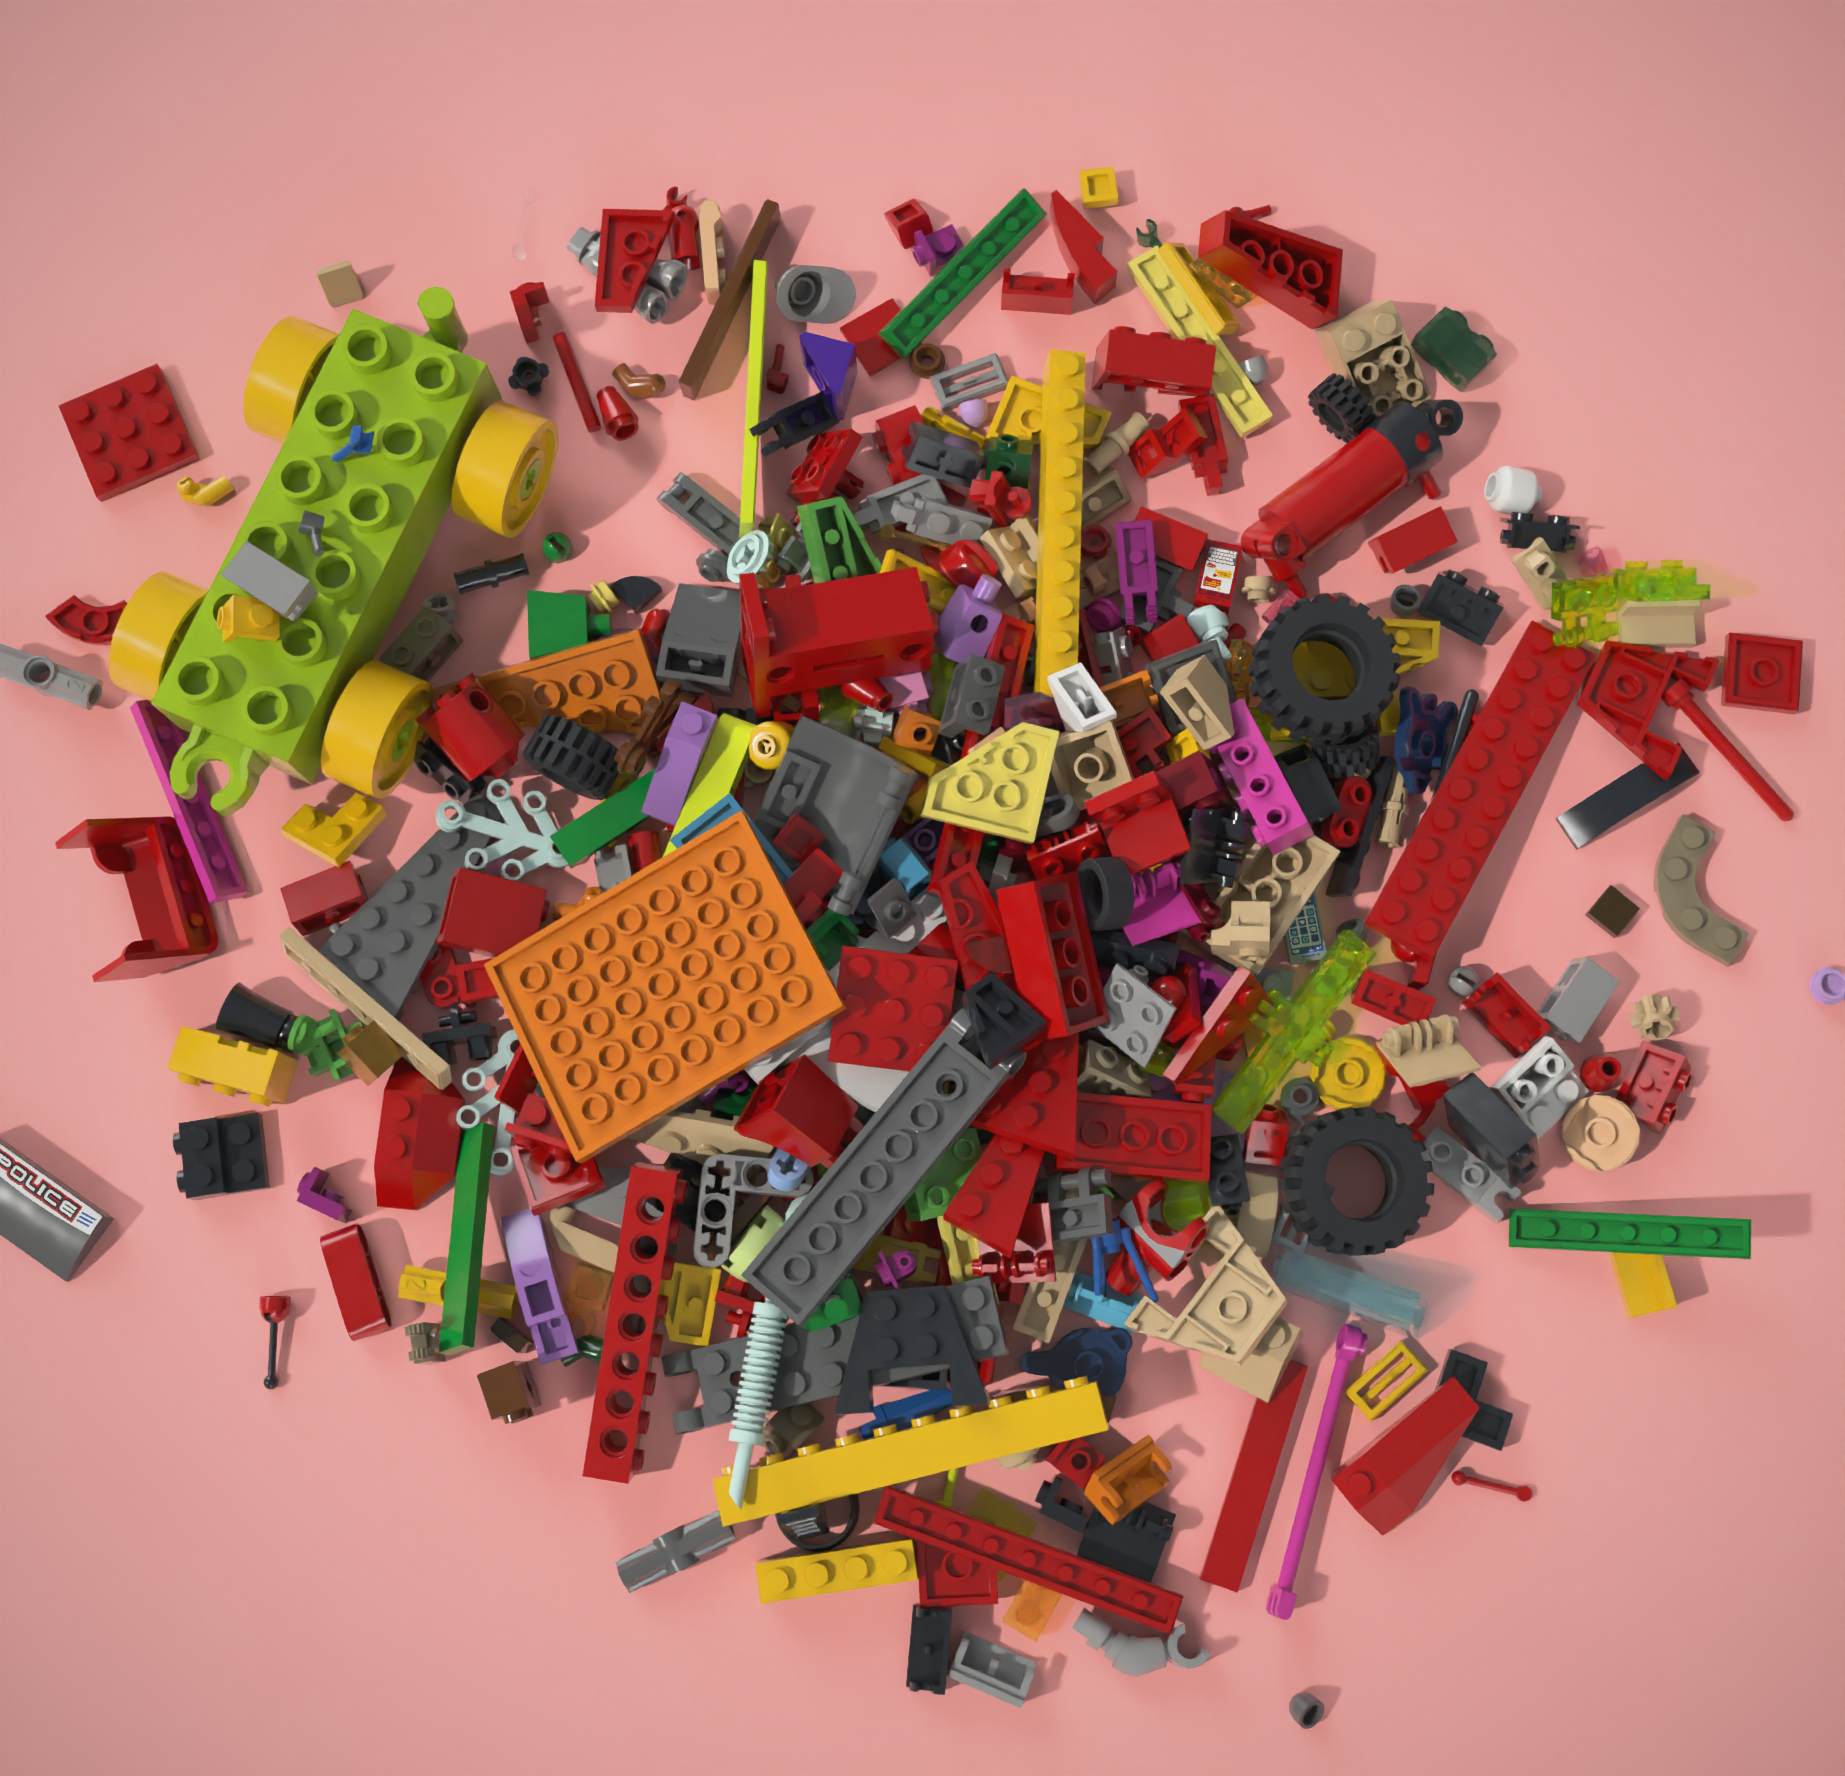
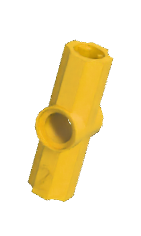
[398,1265,519,1320]

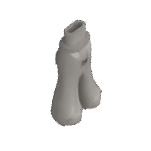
[567,227,688,324]

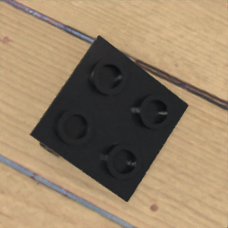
[1179,808,1249,888]
[1077,1502,1176,1582]

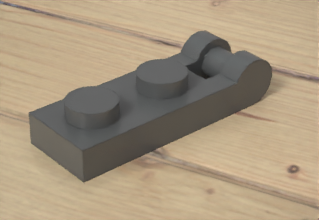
[656,472,741,558]

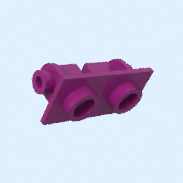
[875,1250,917,1289]

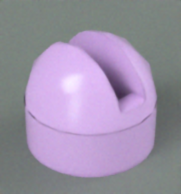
[958,399,989,427]

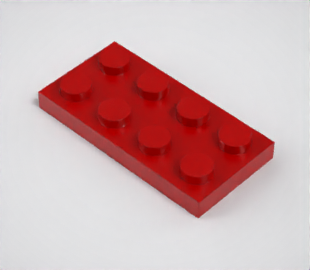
[1054,1092,1212,1183]

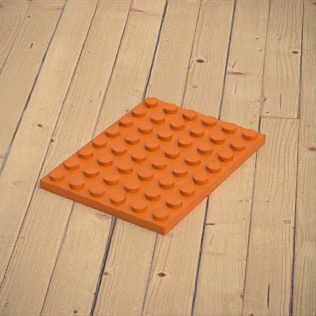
[484,810,847,1164]

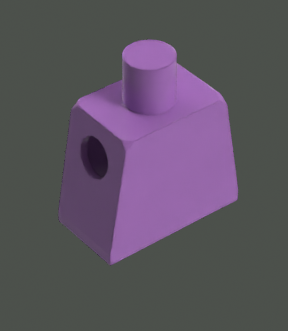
[934,574,1002,663]

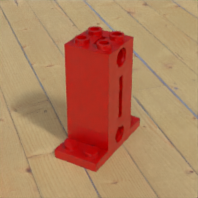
[739,567,939,719]

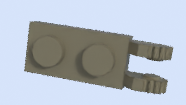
[404,1322,446,1365]

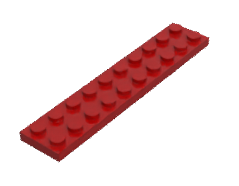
[1363,620,1597,961]

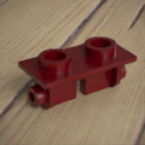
[1177,877,1226,943]

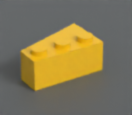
[167,1026,298,1107]

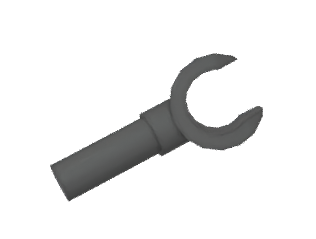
[298,510,325,556]

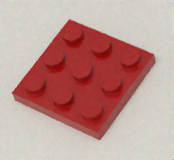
[58,363,200,502]
[828,945,958,1072]

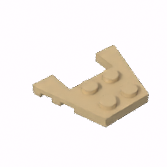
[1124,1206,1289,1366]

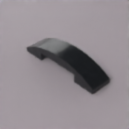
[1555,742,1700,850]

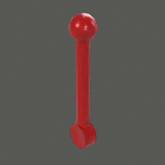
[1451,1470,1532,1502]

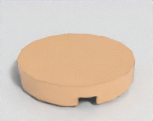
[1562,1095,1641,1171]

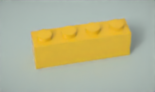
[755,1537,918,1604]

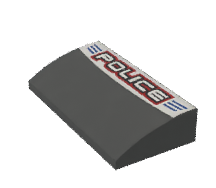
[0,1138,114,1282]

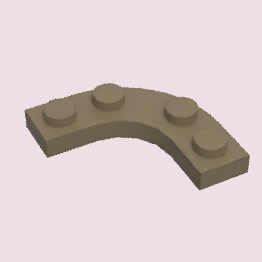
[1653,814,1749,967]

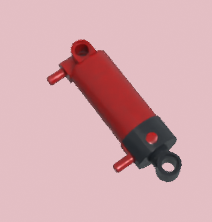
[1241,399,1463,600]

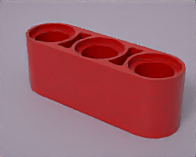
[320,1223,392,1341]

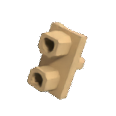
[1510,537,1575,611]

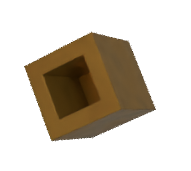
[337,1020,405,1086]

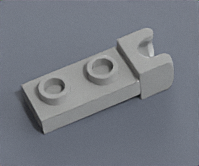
[1421,1126,1522,1223]

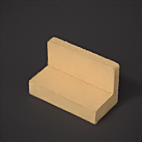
[1617,599,1702,648]

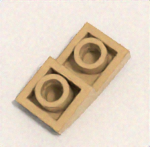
[1233,1171,1279,1258]

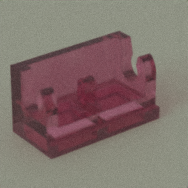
[1005,692,1063,733]

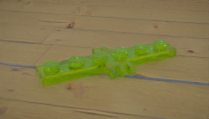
[1212,930,1377,1134]

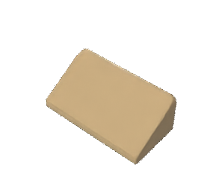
[1081,467,1132,529]

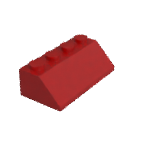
[996,871,1110,1042]

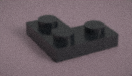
[1435,1349,1513,1451]

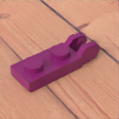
[1115,520,1158,625]

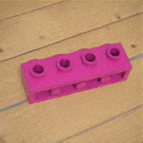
[1209,698,1314,855]

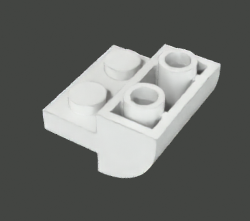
[1490,1036,1588,1140]

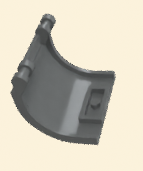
[753,714,917,916]

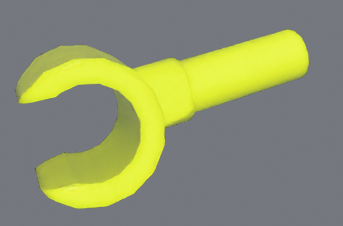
[931,1469,959,1508]

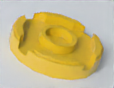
[1309,1037,1386,1111]

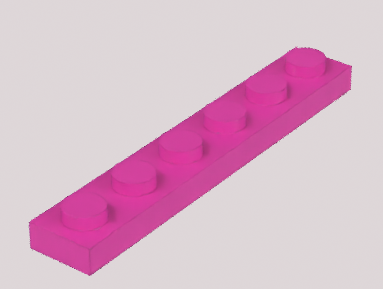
[130,700,249,904]

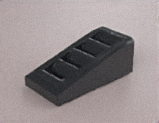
[779,1502,830,1541]

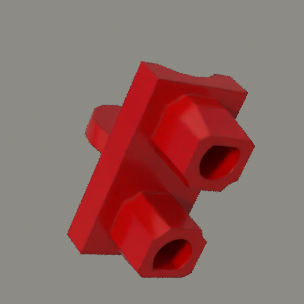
[969,471,1032,528]
[714,1274,765,1338]

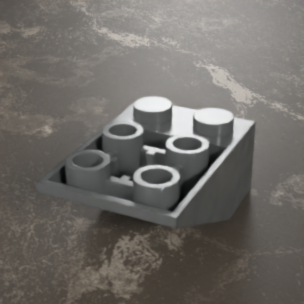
[656,583,741,698]

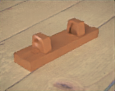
[1001,551,1120,638]

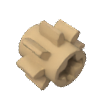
[1630,994,1681,1040]

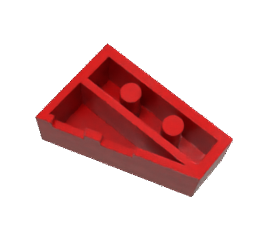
[1091,326,1216,397]

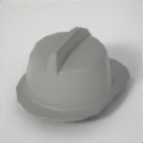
[775,265,856,324]

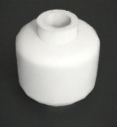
[1484,465,1542,515]

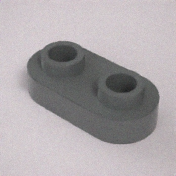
[1016,793,1080,841]

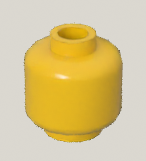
[747,721,795,770]

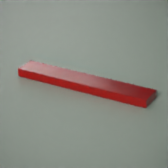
[1199,1360,1308,1593]

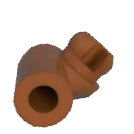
[612,363,666,399]

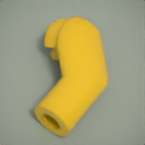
[176,475,234,506]

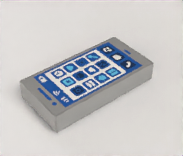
[1284,891,1328,966]

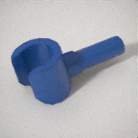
[332,425,374,463]

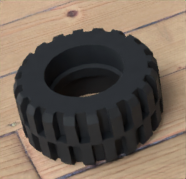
[1248,594,1401,746]
[1278,1107,1435,1256]

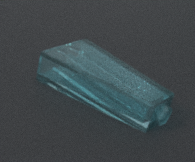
[1272,1247,1428,1340]

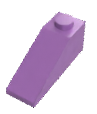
[641,702,718,826]

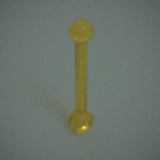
[879,524,951,552]

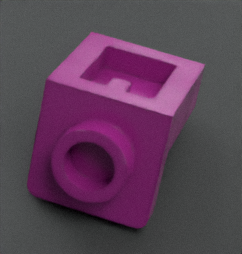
[911,224,964,277]
[296,1167,352,1223]

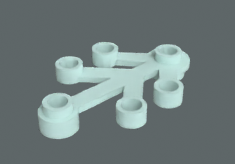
[435,779,568,882]
[456,1029,546,1176]

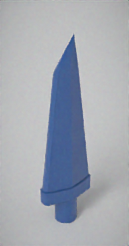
[858,1384,987,1439]

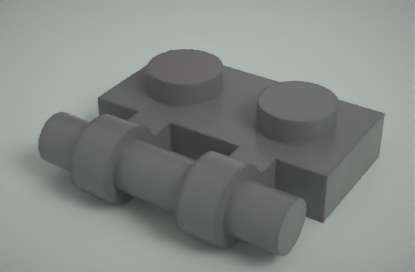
[1035,1167,1114,1244]

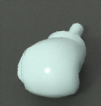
[1187,605,1232,660]

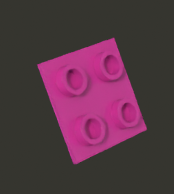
[1122,861,1201,946]

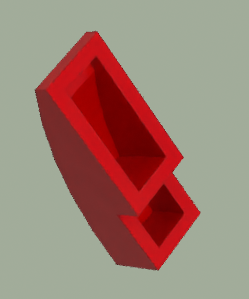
[1050,189,1118,304]

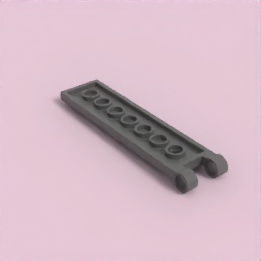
[741,1007,1027,1328]
[661,1276,1009,1435]

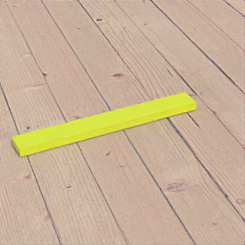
[739,260,768,538]

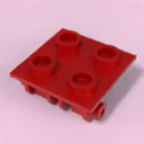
[1026,821,1111,880]
[972,1203,1056,1283]

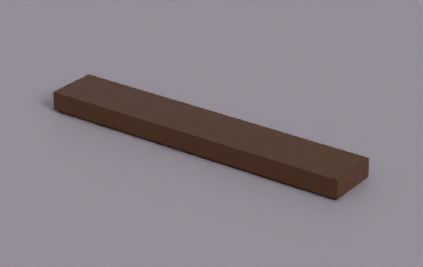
[679,199,781,401]

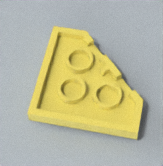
[920,722,1059,844]

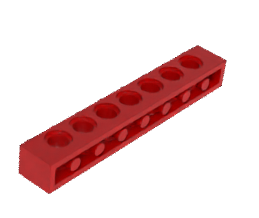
[582,1162,687,1484]

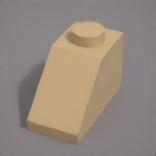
[1160,655,1234,750]

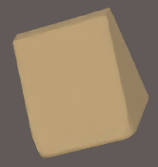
[316,260,364,308]

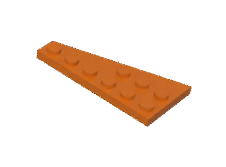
[433,628,672,734]

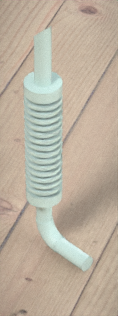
[729,1297,788,1509]

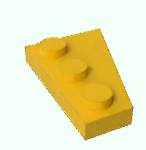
[985,375,1112,449]

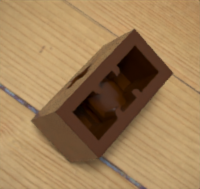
[477,1361,542,1424]

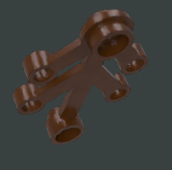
[614,678,699,778]

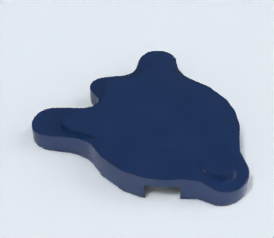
[1394,686,1458,794]
[1021,1328,1133,1395]

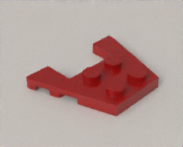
[1576,640,1720,780]

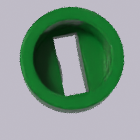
[542,532,573,563]

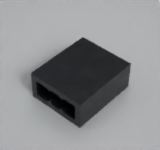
[1443,1072,1540,1189]

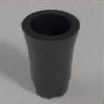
[216,982,301,1054]

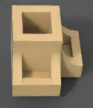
[1211,901,1270,961]

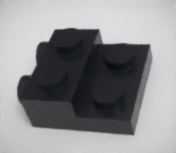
[173,1113,270,1201]

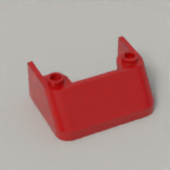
[55,816,219,983]

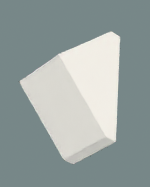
[1047,663,1117,732]

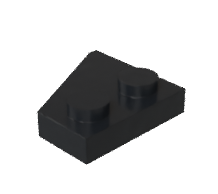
[962,972,1047,1070]

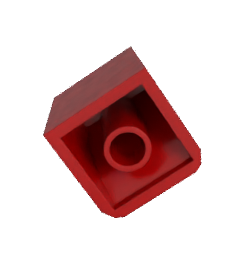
[734,1054,864,1169]

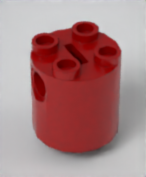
[415,672,526,782]

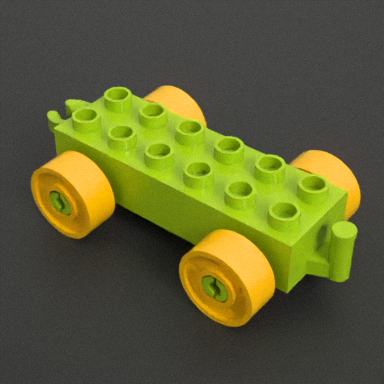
[109,286,559,816]

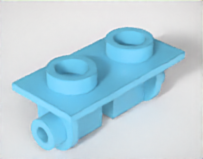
[1063,1271,1144,1333]

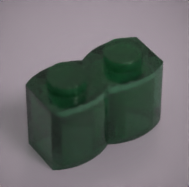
[1411,306,1497,392]

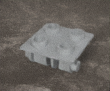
[1093,963,1177,1068]

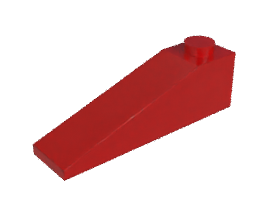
[1331,1375,1480,1536]

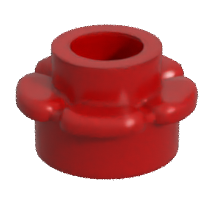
[1081,524,1112,559]

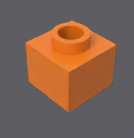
[891,704,941,757]

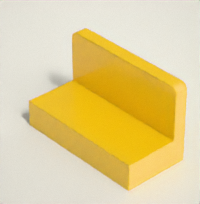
[1609,1253,1677,1318]

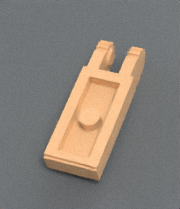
[699,199,727,305]

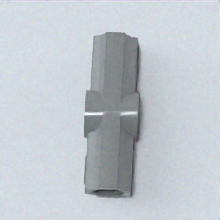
[0,643,103,710]

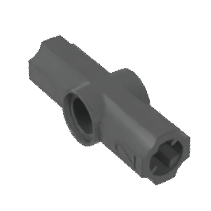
[615,1510,736,1593]

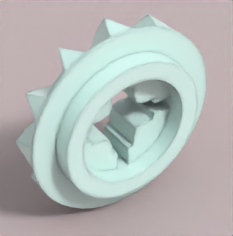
[726,530,775,584]

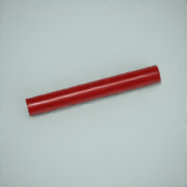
[552,332,601,433]

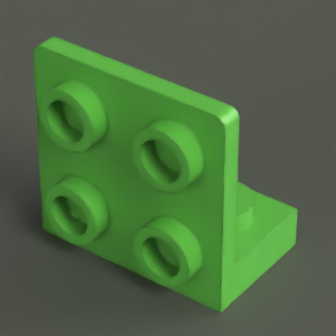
[904,1127,982,1221]

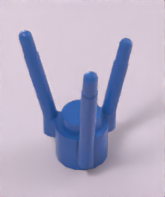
[1091,1218,1159,1303]

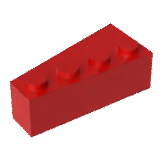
[1198,210,1343,330]

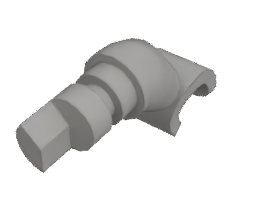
[1072,1607,1211,1677]

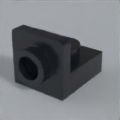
[1035,1476,1089,1533]

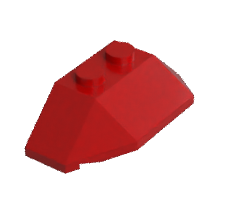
[374,1057,465,1211]

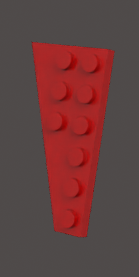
[970,1032,1079,1161]

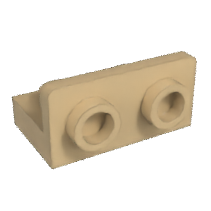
[979,514,1038,598]

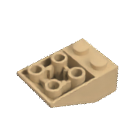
[1314,299,1432,420]

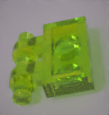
[1551,573,1619,647]

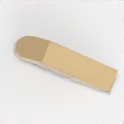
[549,1205,618,1273]

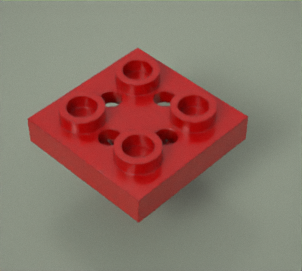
[785,429,864,502]

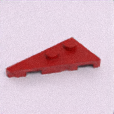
[1162,966,1274,1085]

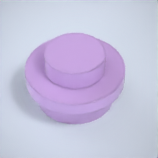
[1809,967,1845,1005]

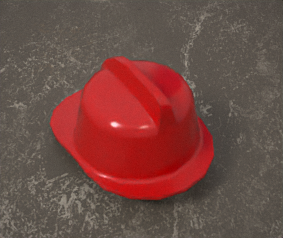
[920,539,999,589]

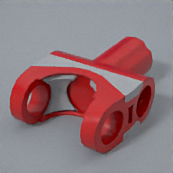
[1106,1178,1210,1296]

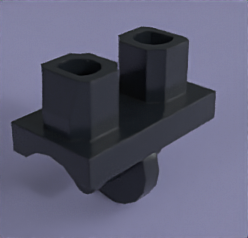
[422,1003,498,1065]

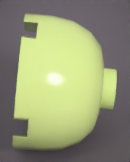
[720,1205,785,1283]

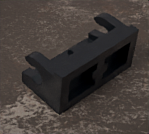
[902,421,986,488]
[906,1605,952,1695]

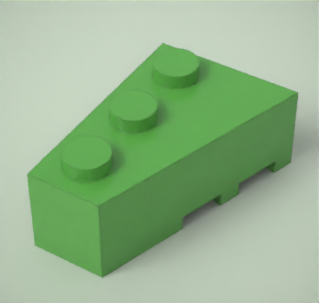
[797,496,882,584]

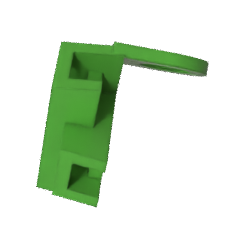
[288,1008,364,1081]

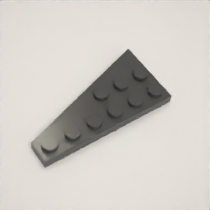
[319,791,505,1021]

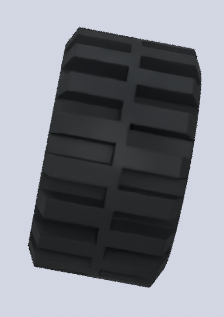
[522,714,619,800]

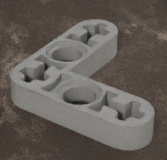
[693,1154,814,1268]

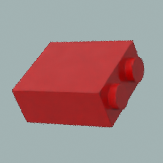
[436,867,550,958]

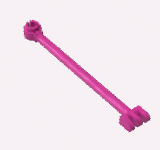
[1266,1323,1368,1620]

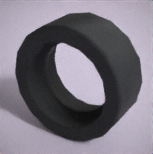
[1077,857,1134,931]

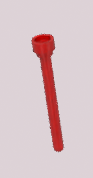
[1661,677,1794,822]

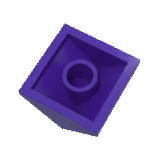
[799,332,858,421]

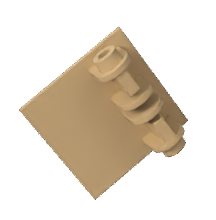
[1376,1014,1481,1087]

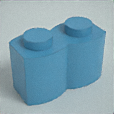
[877,837,932,902]

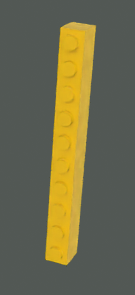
[1033,349,1086,711]
[712,1376,1109,1527]

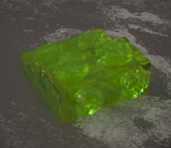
[1611,559,1711,602]

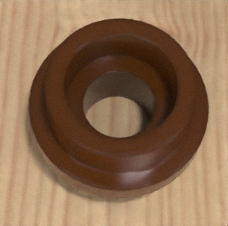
[909,343,945,379]

